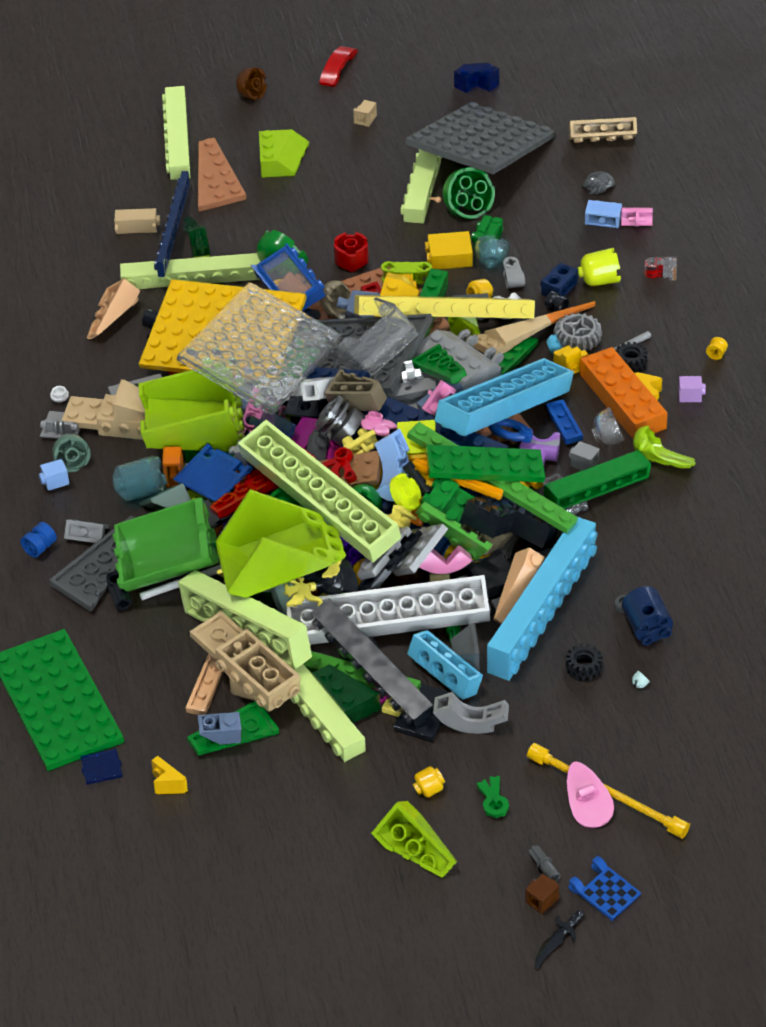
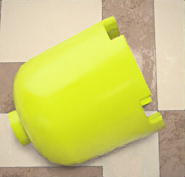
[578,248,621,286]

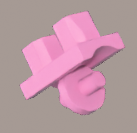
[621,208,653,227]
[422,380,456,416]

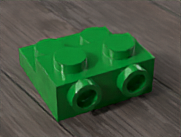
[420,478,475,523]

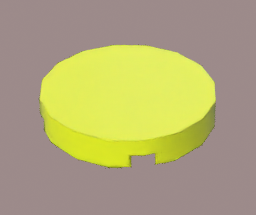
[390,473,421,511]

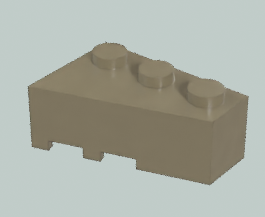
[324,369,387,411]

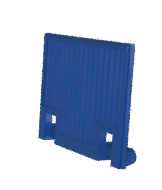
[173,444,253,502]

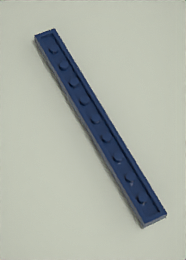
[154,171,190,277]

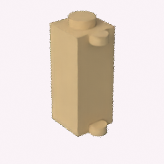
[114,208,160,234]

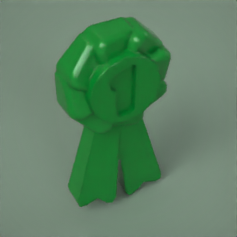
[477,776,509,818]

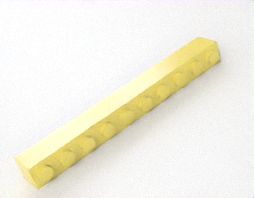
[354,295,535,319]

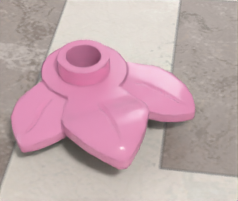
[361,411,397,436]

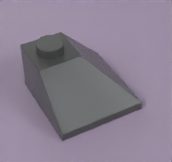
[450,623,480,672]

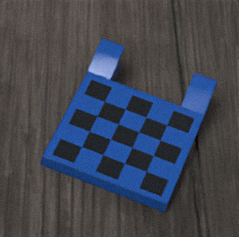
[568,856,641,921]

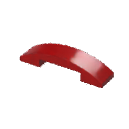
[319,46,358,87]

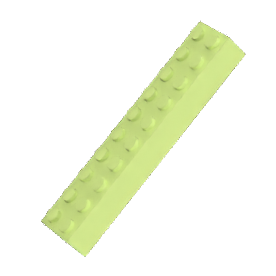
[238,420,401,563]

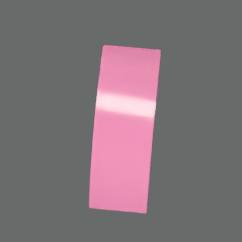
[419,545,472,574]

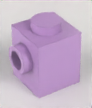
[678,376,706,402]

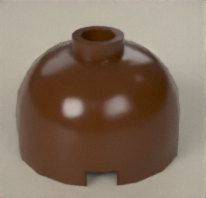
[236,67,267,100]

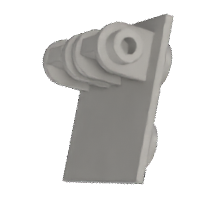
[40,411,80,439]

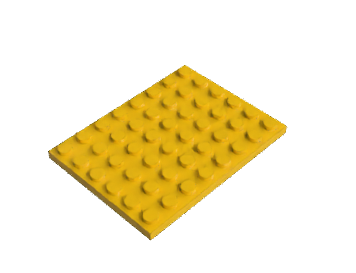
[139,279,307,383]

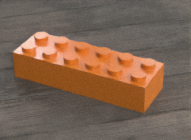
[580,347,667,439]

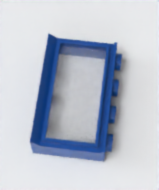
[251,243,325,311]

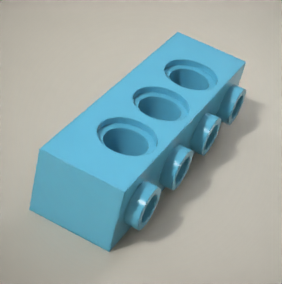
[407,630,483,700]

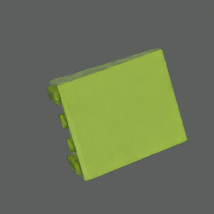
[138,362,245,452]

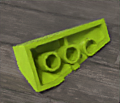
[371,801,457,878]

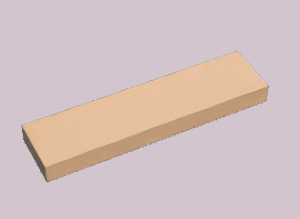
[185,653,224,715]

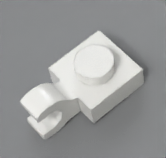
[402,360,423,382]

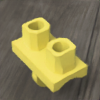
[342,428,378,455]

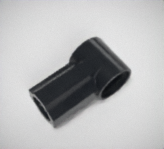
[106,571,132,611]

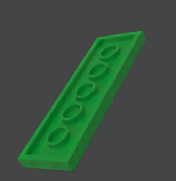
[425,445,545,483]

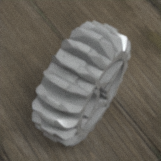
[554,312,602,351]

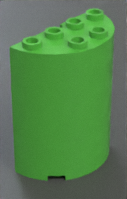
[113,497,219,592]

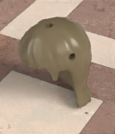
[320,280,351,319]

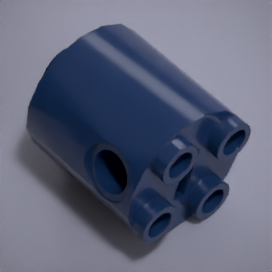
[622,586,673,645]

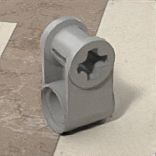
[503,257,525,289]

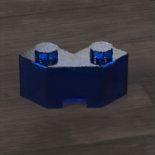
[454,63,499,93]

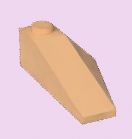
[87,279,140,340]
[493,547,545,625]

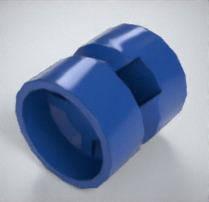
[20,522,57,558]

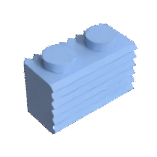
[585,200,622,228]

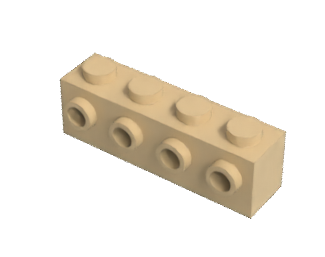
[568,117,637,143]

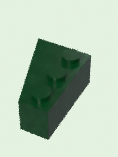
[312,664,380,723]

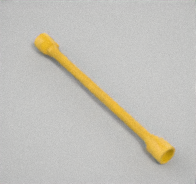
[527,743,690,839]

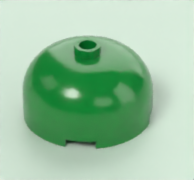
[443,167,495,219]
[256,230,308,278]

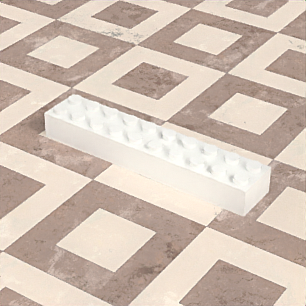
[286,575,490,645]

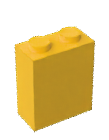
[425,231,473,269]

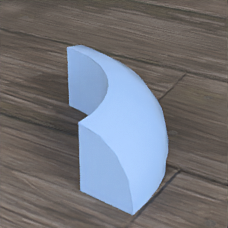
[374,428,410,502]

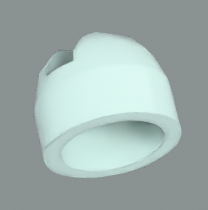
[632,671,650,688]

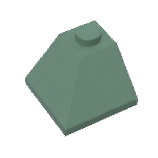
[139,483,191,510]

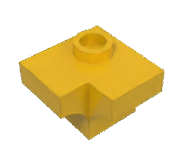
[553,345,588,374]

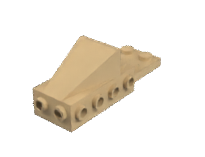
[62,380,145,440]
[190,611,301,712]

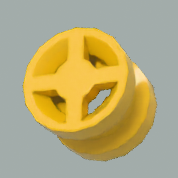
[706,337,728,360]

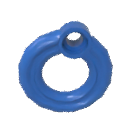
[488,418,533,443]

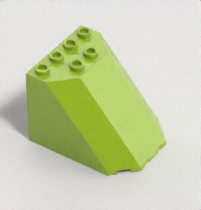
[215,489,346,598]

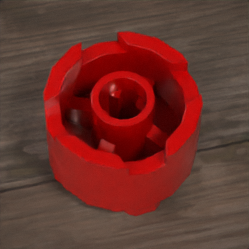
[333,232,369,272]

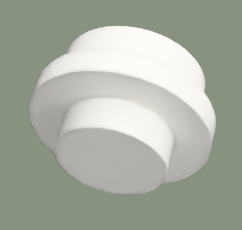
[50,386,69,402]

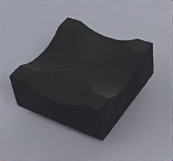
[466,549,511,599]

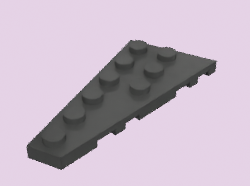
[49,515,135,612]

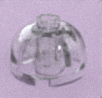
[591,407,625,445]

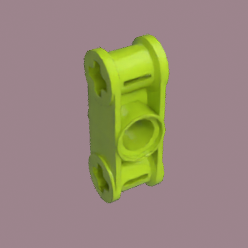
[381,261,432,285]

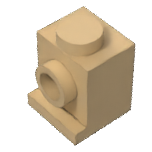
[353,100,377,127]

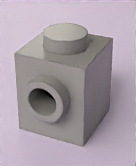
[569,441,599,470]

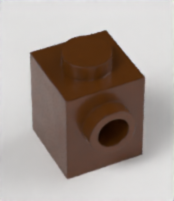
[525,874,559,915]

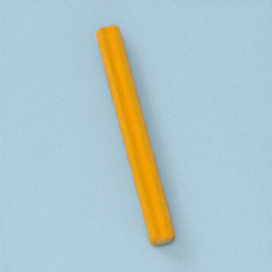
[413,457,504,500]

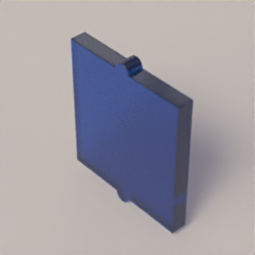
[81,749,123,784]

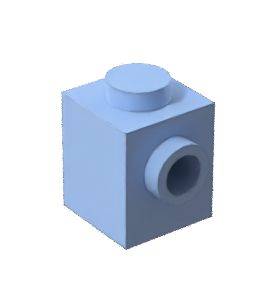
[39,459,69,491]

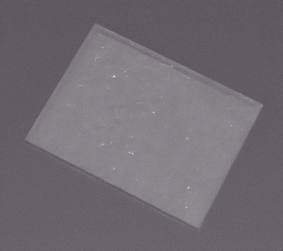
[176,282,342,415]

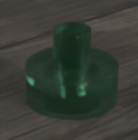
[183,215,201,233]

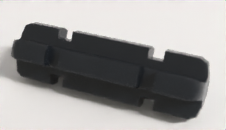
[403,461,432,496]

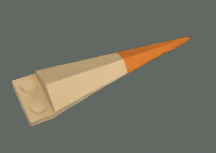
[473,301,595,354]

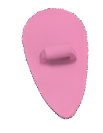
[567,761,614,828]

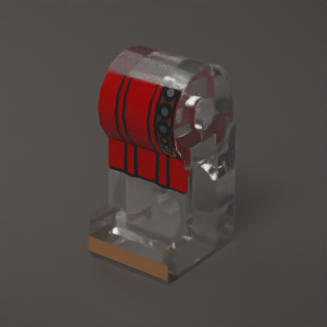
[644,257,677,280]

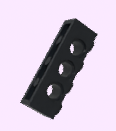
[284,396,364,425]

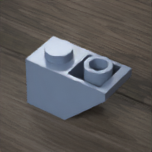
[198,712,241,745]

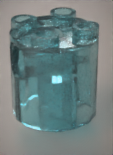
[112,456,167,502]

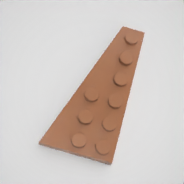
[198,138,246,212]

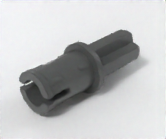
[528,845,561,882]

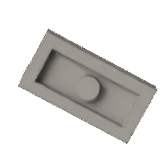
[64,520,109,543]

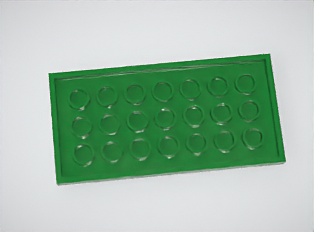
[0,629,124,771]

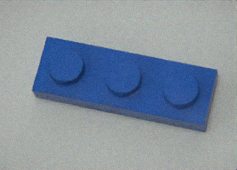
[546,399,583,445]

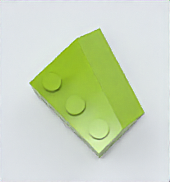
[259,129,309,178]

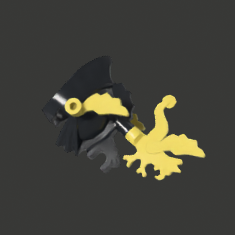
[284,558,358,607]

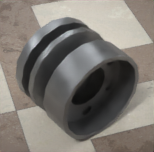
[315,395,365,446]

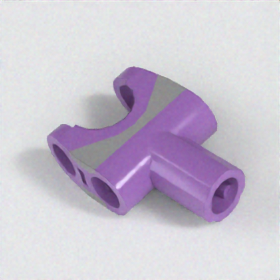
[520,429,560,466]

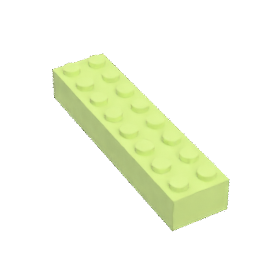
[178,570,312,670]

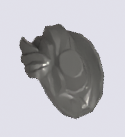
[582,171,615,195]

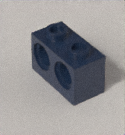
[540,262,578,297]

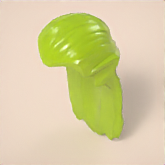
[633,426,696,468]

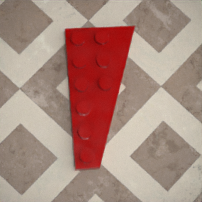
[210,443,317,519]

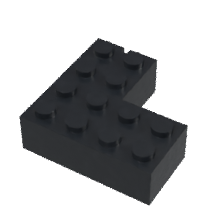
[460,495,563,549]

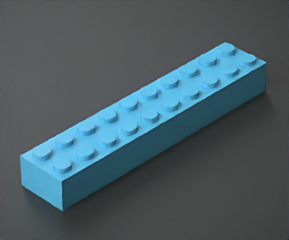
[435,358,574,436]
[487,517,598,681]

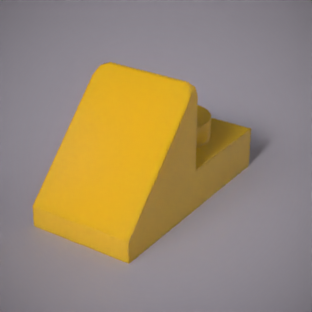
[635,372,662,401]
[151,756,188,794]

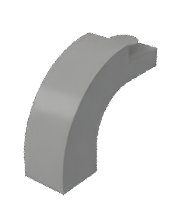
[433,692,509,734]

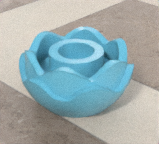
[546,334,563,355]

